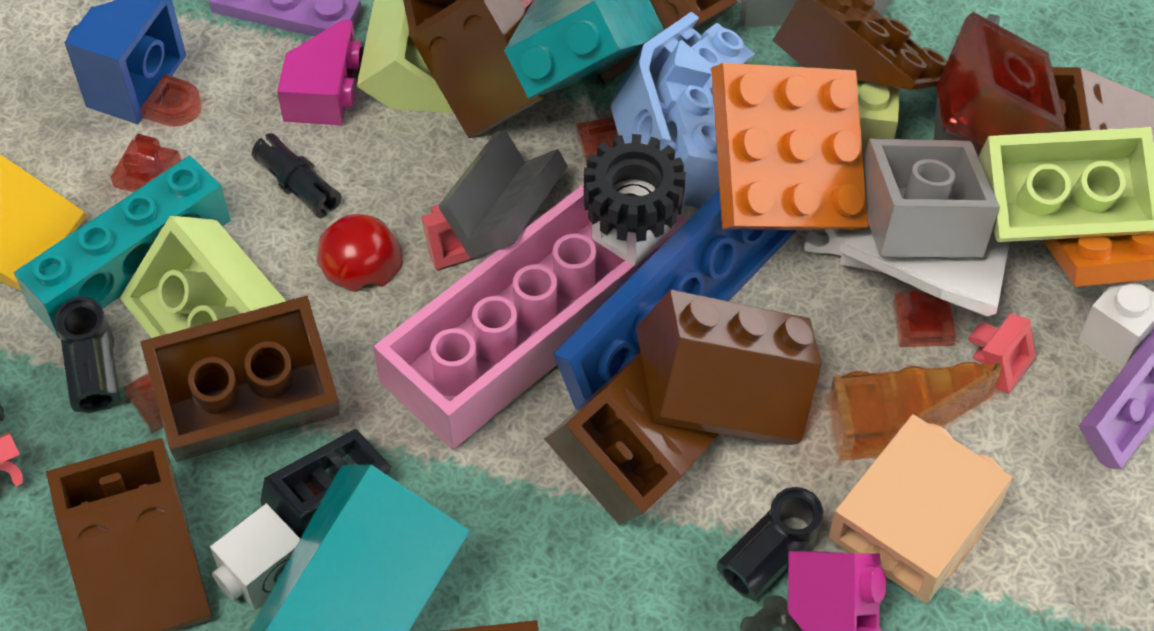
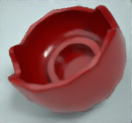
[316,213,402,292]

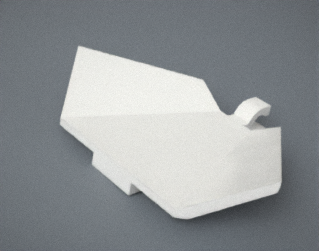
[804,224,1010,316]

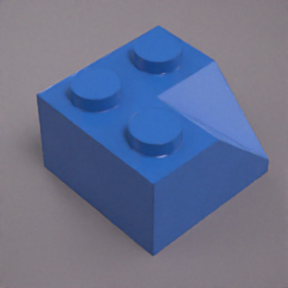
[64,0,187,125]

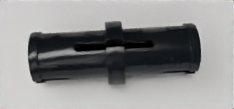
[251,133,342,219]

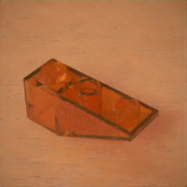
[828,362,1001,461]

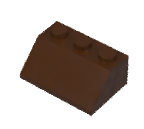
[636,290,822,445]
[140,295,339,462]

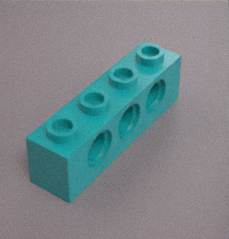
[14,155,231,339]

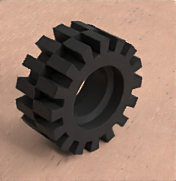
[583,134,686,242]

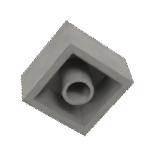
[863,139,1000,258]

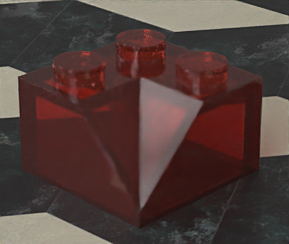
[936,12,1066,146]

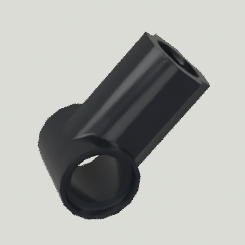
[54,297,121,413]
[717,487,823,602]

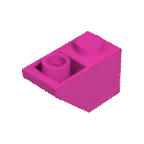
[277,20,364,126]
[788,551,886,631]

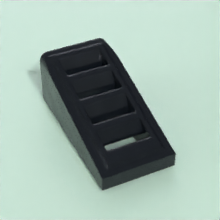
[260,429,391,538]

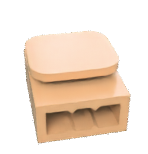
[828,414,1013,604]

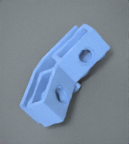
[611,12,755,208]

